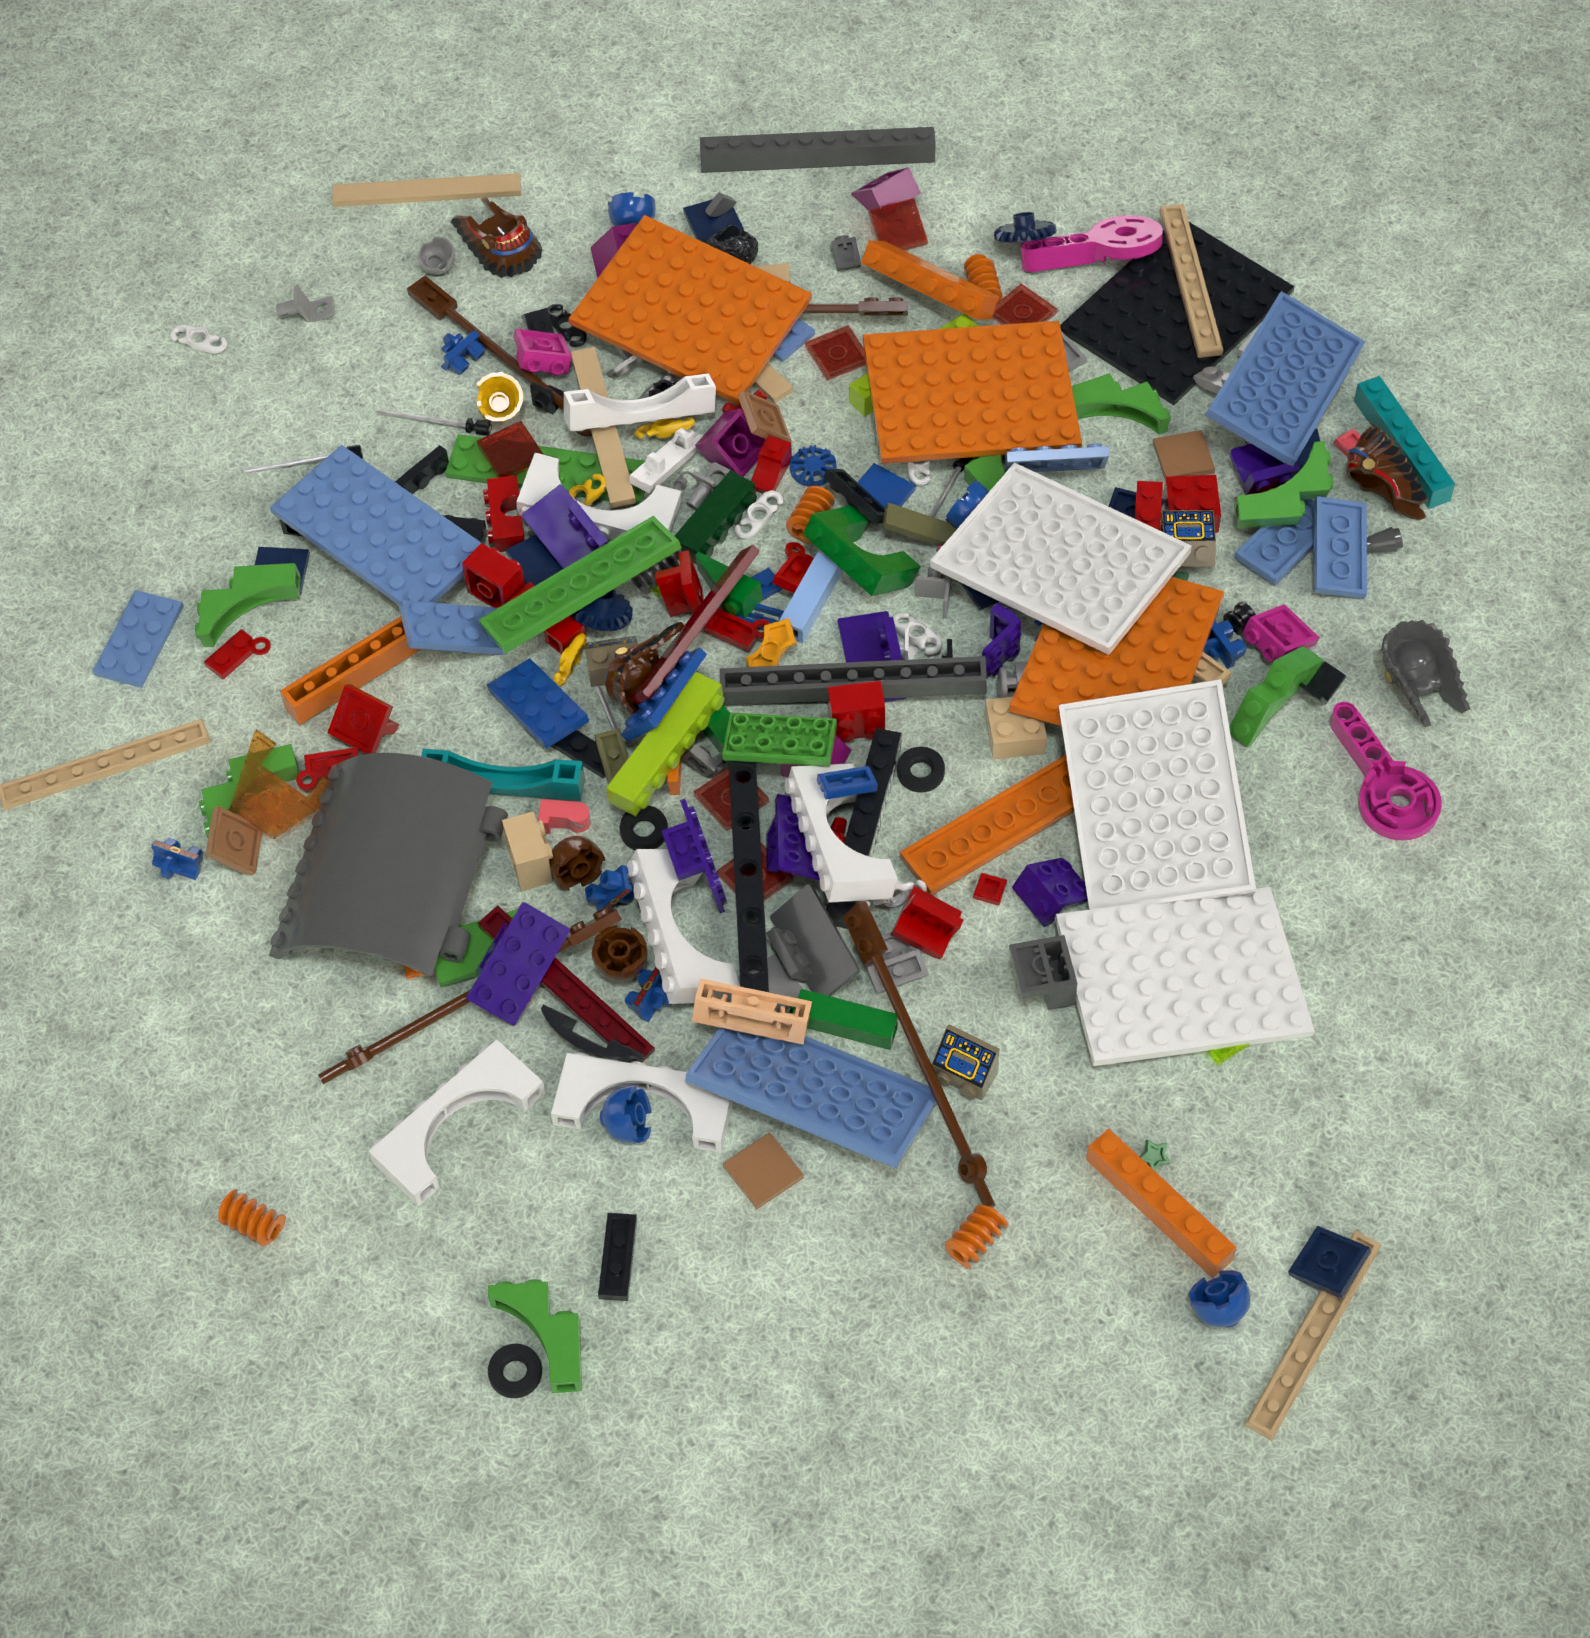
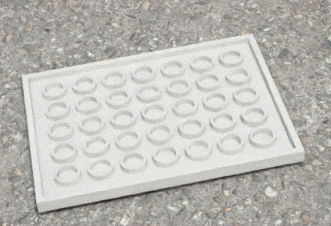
[930,463,1192,655]
[1059,679,1256,910]
[1055,887,1315,1066]

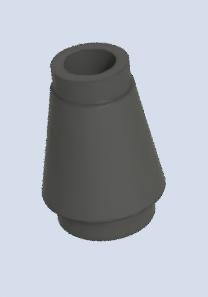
[1367,527,1403,553]

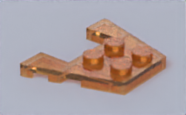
[229,729,329,839]

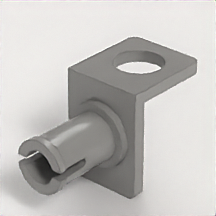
[276,285,334,322]
[686,462,730,510]
[915,566,951,618]

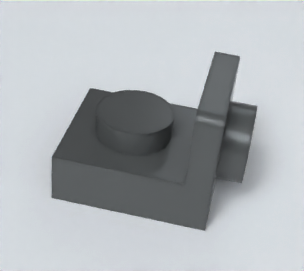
[830,235,861,271]
[681,743,726,777]

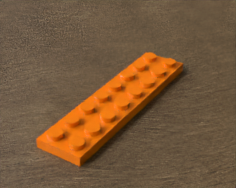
[900,755,1074,895]

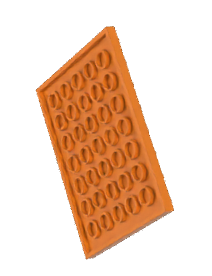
[569,215,812,405]
[863,321,1082,464]
[1009,577,1224,726]

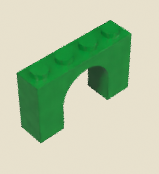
[803,505,921,596]

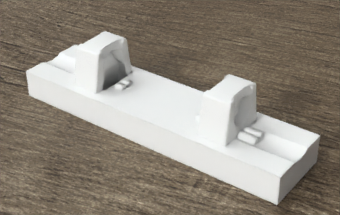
[629,428,703,493]

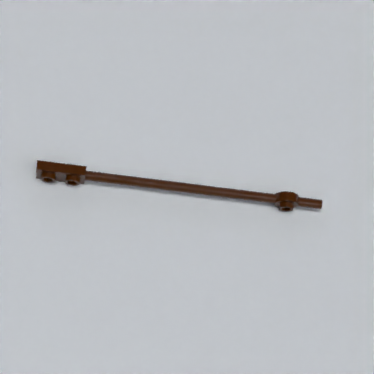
[407,276,592,436]
[803,297,908,316]
[843,902,996,1208]
[318,907,622,1084]

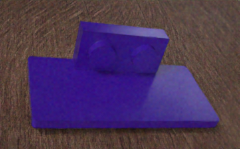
[522,484,608,569]
[837,611,907,702]
[766,794,828,881]
[662,799,727,913]
[466,902,570,1026]

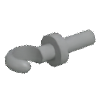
[672,471,694,490]

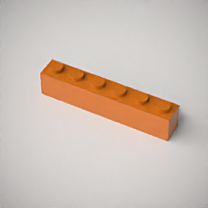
[861,240,999,320]
[280,616,421,725]
[1086,1128,1237,1279]

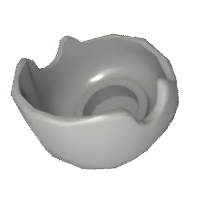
[417,236,455,275]

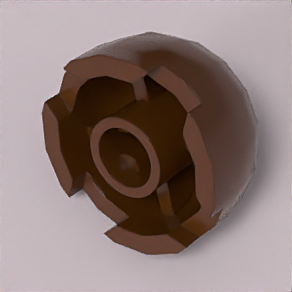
[549,836,605,891]
[592,925,647,982]

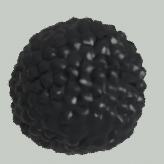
[707,225,759,264]

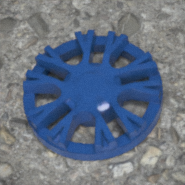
[790,445,837,487]

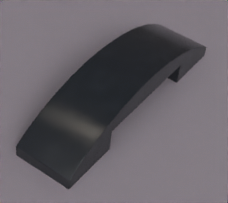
[541,1004,645,1062]

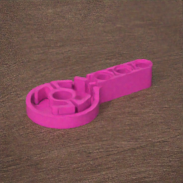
[1021,215,1163,272]
[1330,701,1442,840]

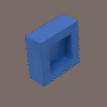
[751,567,783,601]

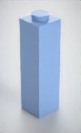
[779,552,841,643]

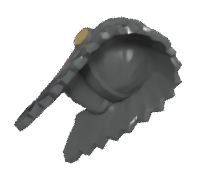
[1381,619,1470,727]

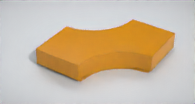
[746,618,797,667]

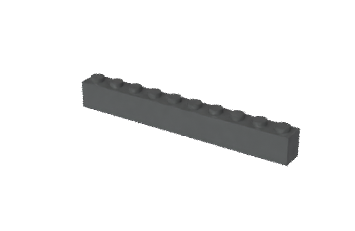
[700,127,936,173]
[719,656,987,706]

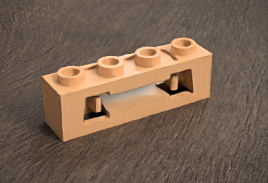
[692,979,812,1045]

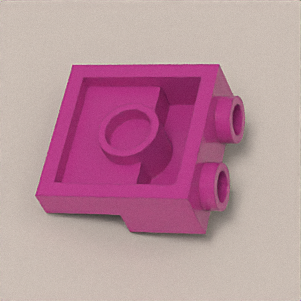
[513,328,572,375]
[1242,604,1320,662]

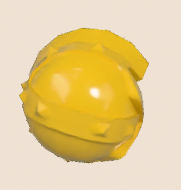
[476,372,523,423]

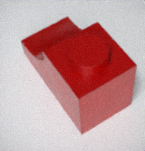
[751,435,792,494]

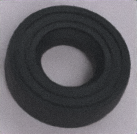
[897,746,945,793]
[619,805,668,851]
[488,1343,542,1398]

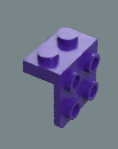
[1229,443,1300,495]
[982,603,1022,679]
[1012,858,1088,927]

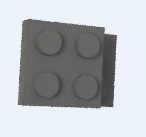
[1009,935,1078,1010]

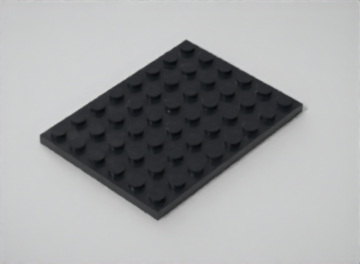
[1060,221,1295,405]

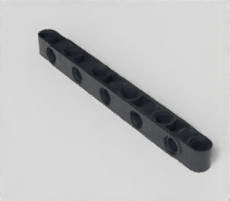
[729,760,769,992]

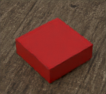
[973,873,1008,906]

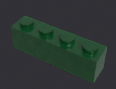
[675,470,757,565]

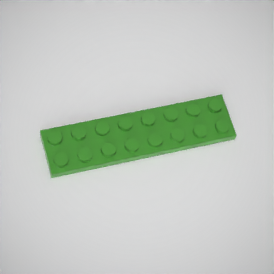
[445,434,645,505]
[479,515,681,654]

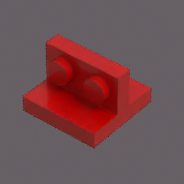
[655,550,704,617]
[327,684,399,754]
[890,886,964,959]

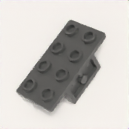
[766,884,860,996]

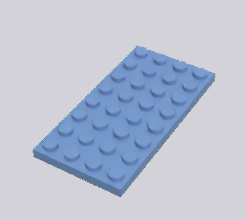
[1205,291,1366,466]
[270,445,481,605]
[685,1028,937,1169]

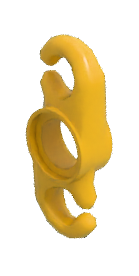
[634,417,695,439]
[568,474,606,507]
[553,633,587,687]

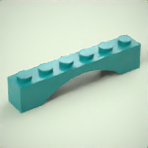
[1354,375,1455,509]
[421,748,585,801]

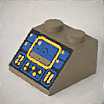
[1161,510,1216,567]
[585,636,638,687]
[932,1024,1000,1100]

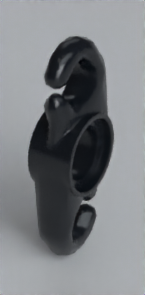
[548,304,587,347]

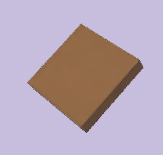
[738,391,792,443]
[1153,430,1215,479]
[205,806,263,875]
[723,1132,804,1210]

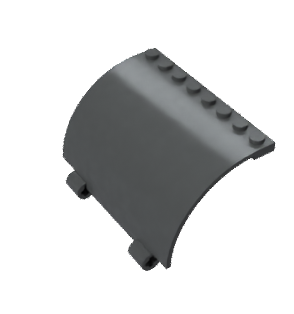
[269,753,508,977]

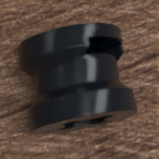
[1223,602,1256,635]

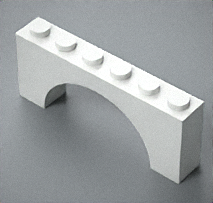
[517,453,681,540]
[785,764,898,902]
[627,849,740,1004]
[368,1039,545,1206]
[551,1052,733,1153]

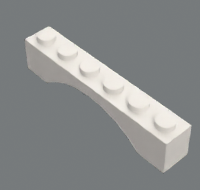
[564,373,716,431]

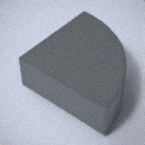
[705,192,737,217]

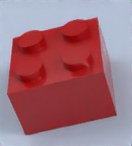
[1163,475,1221,533]
[462,543,525,608]
[828,680,885,743]

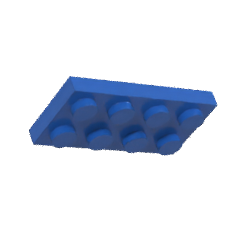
[621,647,707,742]
[487,658,589,749]

